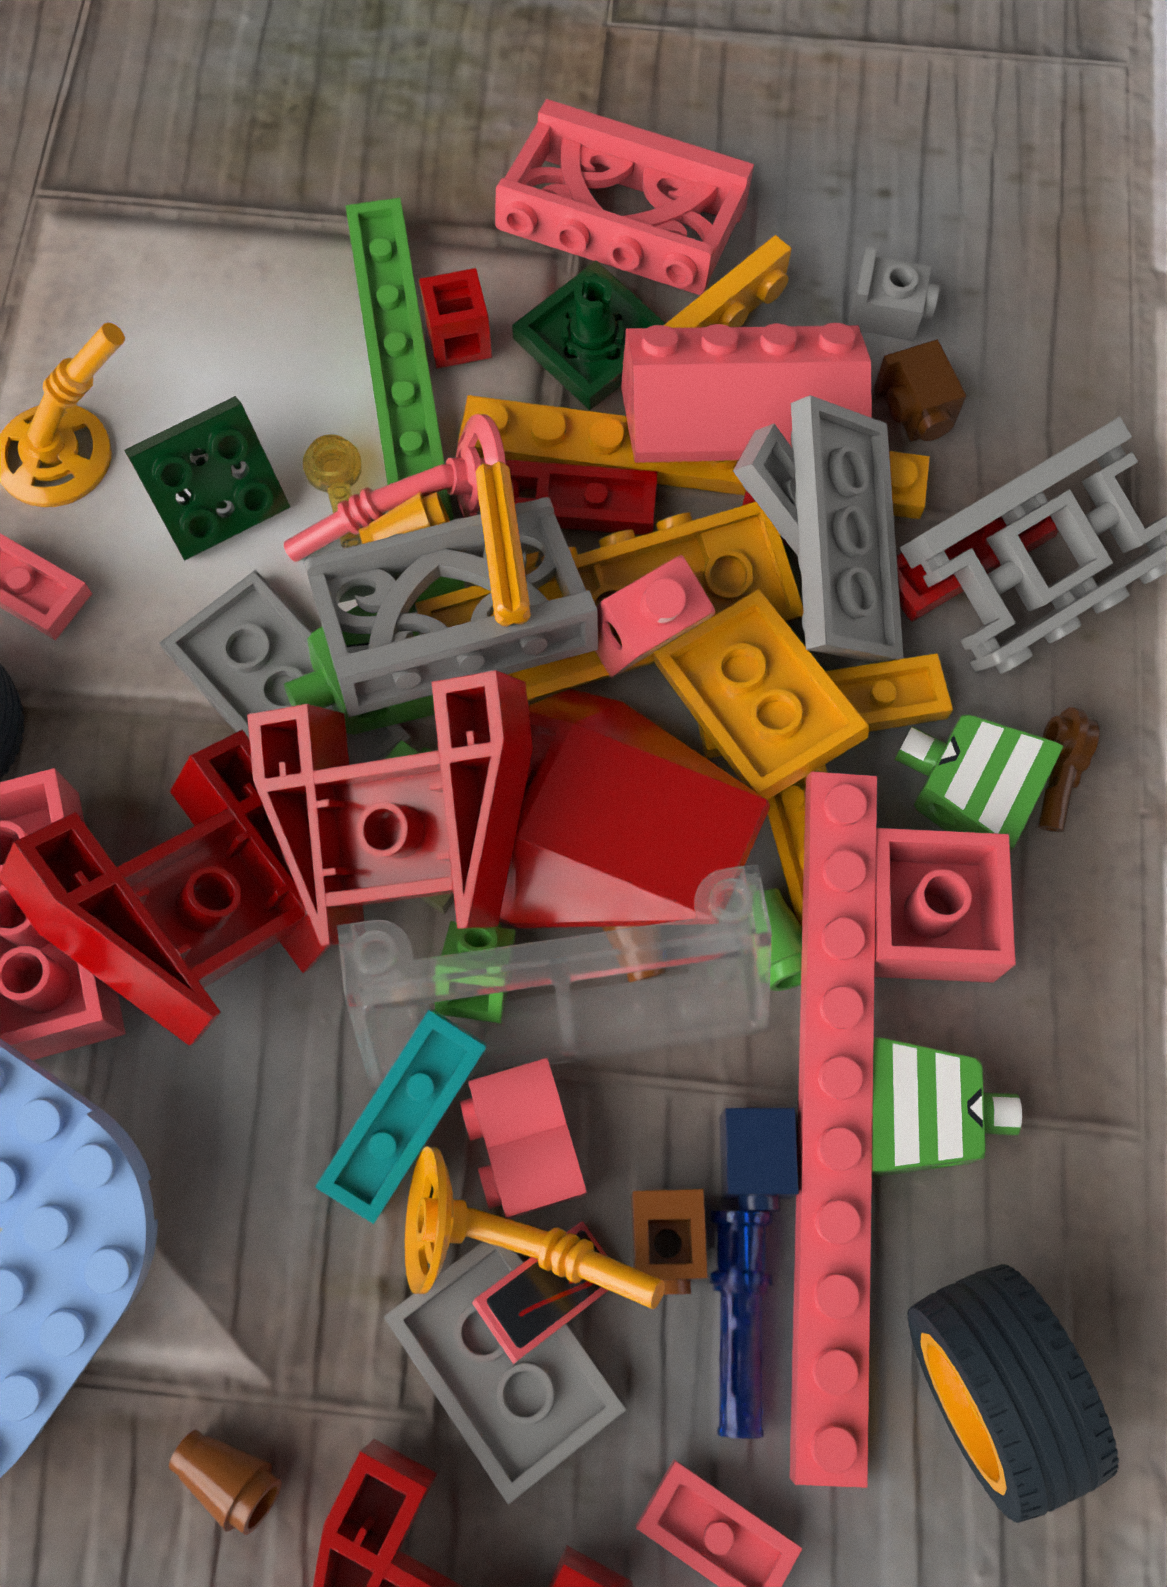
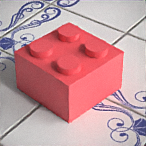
[874,828,1016,983]

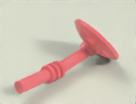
[284,414,506,562]

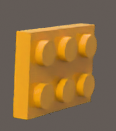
[653,589,869,800]

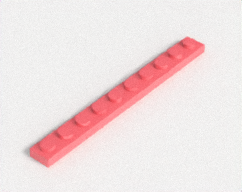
[789,772,877,1488]

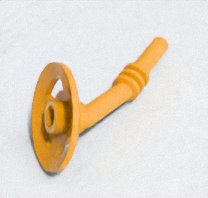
[0,322,125,507]
[405,1146,665,1309]

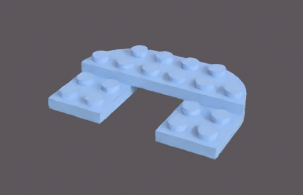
[0,1038,158,1478]

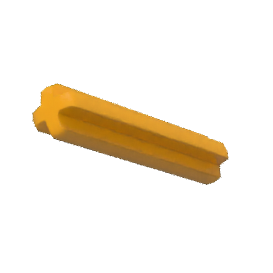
[475,461,531,627]

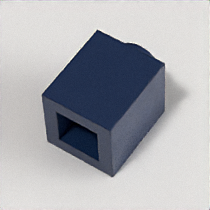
[719,1108,799,1212]

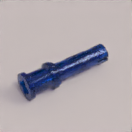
[710,1211,773,1439]

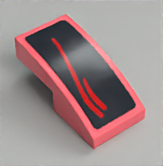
[472,1221,609,1364]

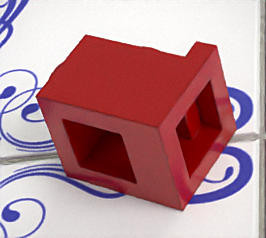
[419,268,492,369]

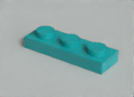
[315,1007,487,1224]

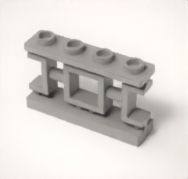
[900,416,1167,674]

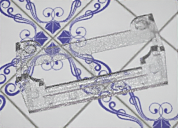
[337,864,772,1092]

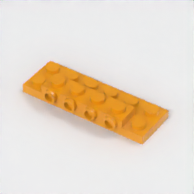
[415,502,804,702]

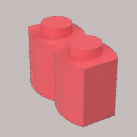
[459,1058,587,1219]

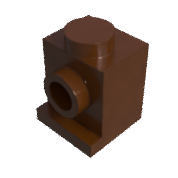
[873,339,966,442]

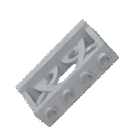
[304,497,598,717]

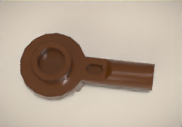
[1038,707,1100,833]

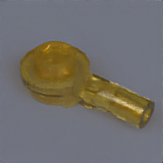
[303,434,363,548]

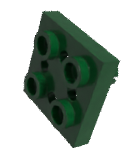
[512,260,666,411]
[124,396,291,561]

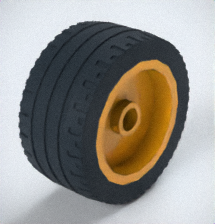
[907,1264,1119,1523]

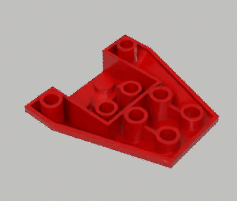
[499,689,771,928]

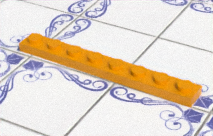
[457,395,930,519]

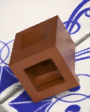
[631,1189,708,1295]

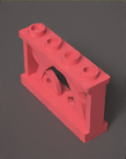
[495,99,754,295]

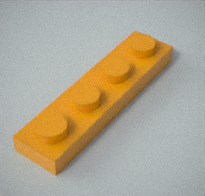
[697,653,953,759]

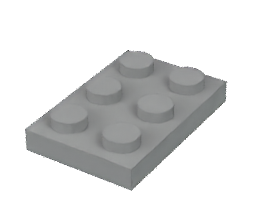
[384,1242,626,1505]

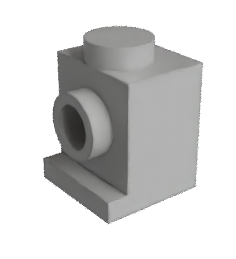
[848,247,939,341]

